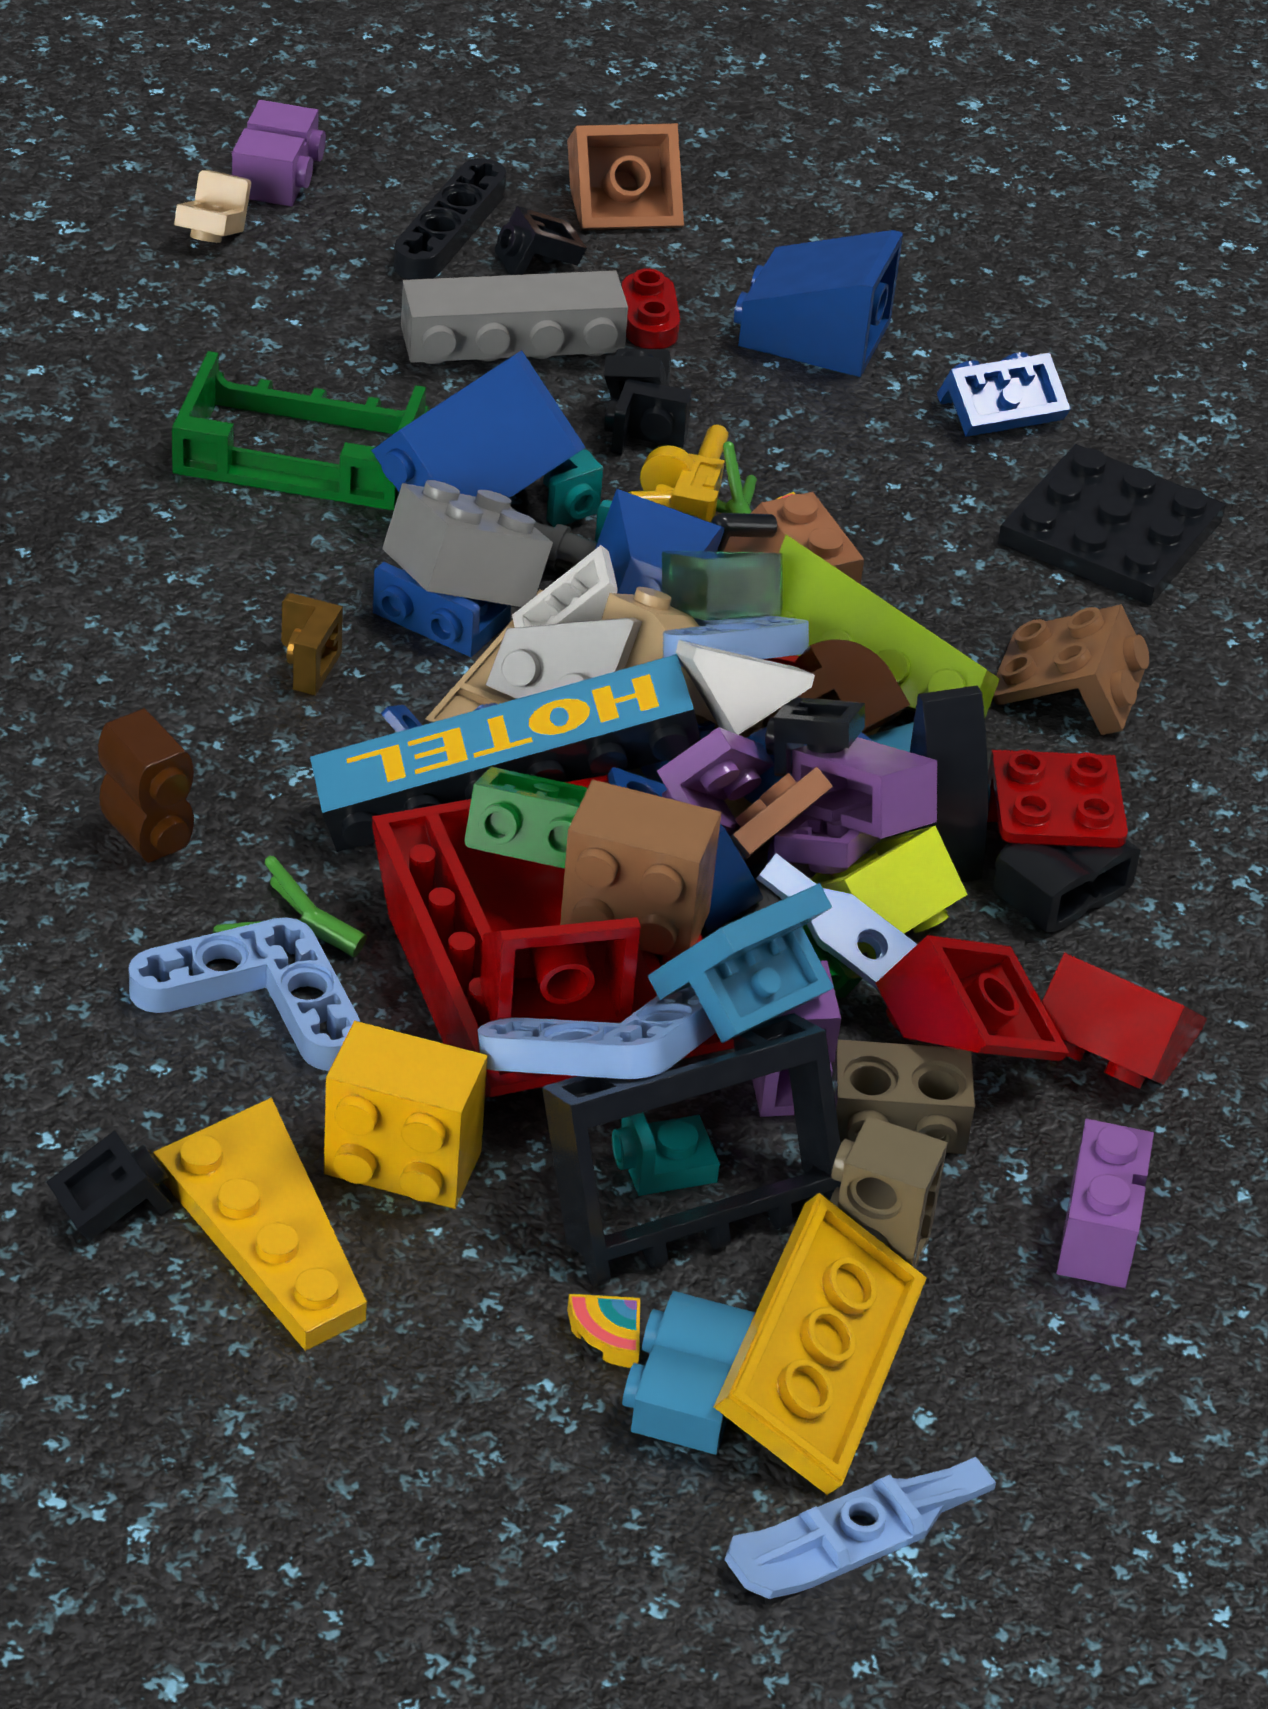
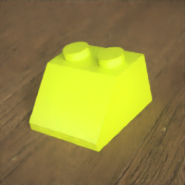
[810,825,968,959]

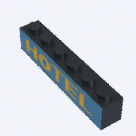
[310,654,701,852]

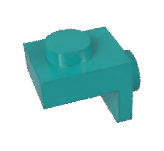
[543,449,603,527]

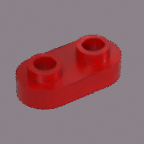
[622,268,680,349]

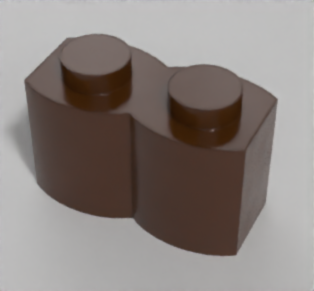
[98,708,194,863]

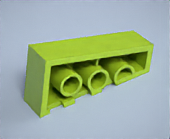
[756,534,1000,717]

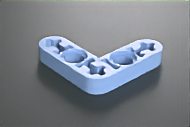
[663,608,809,667]
[128,917,360,1071]
[477,986,716,1079]

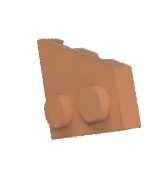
[730,767,833,861]

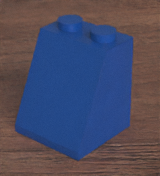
[734,230,903,378]
[371,350,586,498]

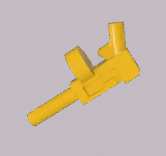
[628,425,728,522]

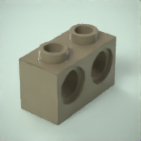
[832,1040,975,1154]
[830,1116,948,1269]

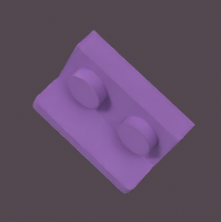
[657,727,774,836]
[767,814,881,896]

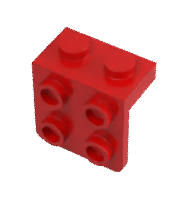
[987,750,1128,848]

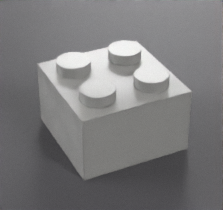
[382,480,553,607]

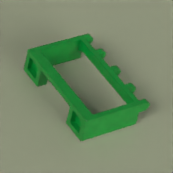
[172,351,429,511]

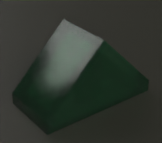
[662,551,783,621]

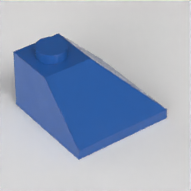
[595,489,724,609]

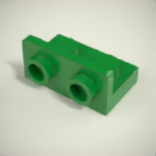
[464,767,588,869]

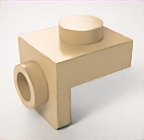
[174,170,251,243]

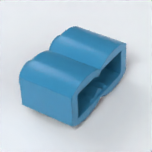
[622,1291,755,1455]

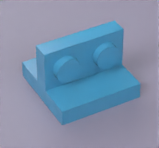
[647,883,834,1043]

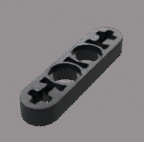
[394,158,506,280]

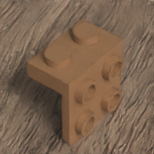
[993,604,1149,735]

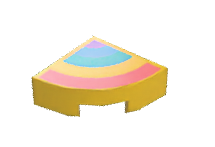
[567,1294,640,1368]

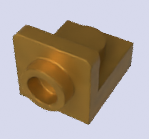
[281,593,343,696]

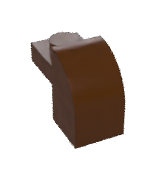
[763,639,910,734]

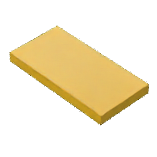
[713,1193,927,1495]

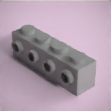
[401,270,628,364]

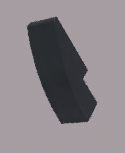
[909,685,988,882]

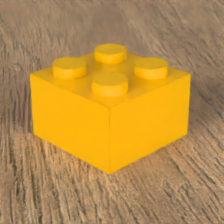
[324,1020,488,1209]

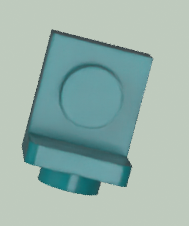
[612,1112,720,1196]

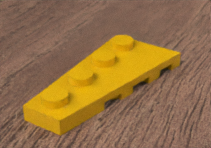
[153,1097,367,1351]

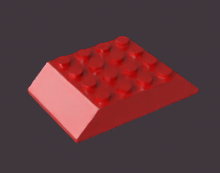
[372,775,734,1097]

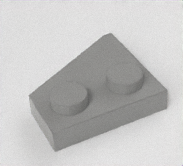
[486,618,642,699]

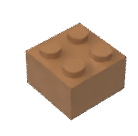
[560,779,722,958]

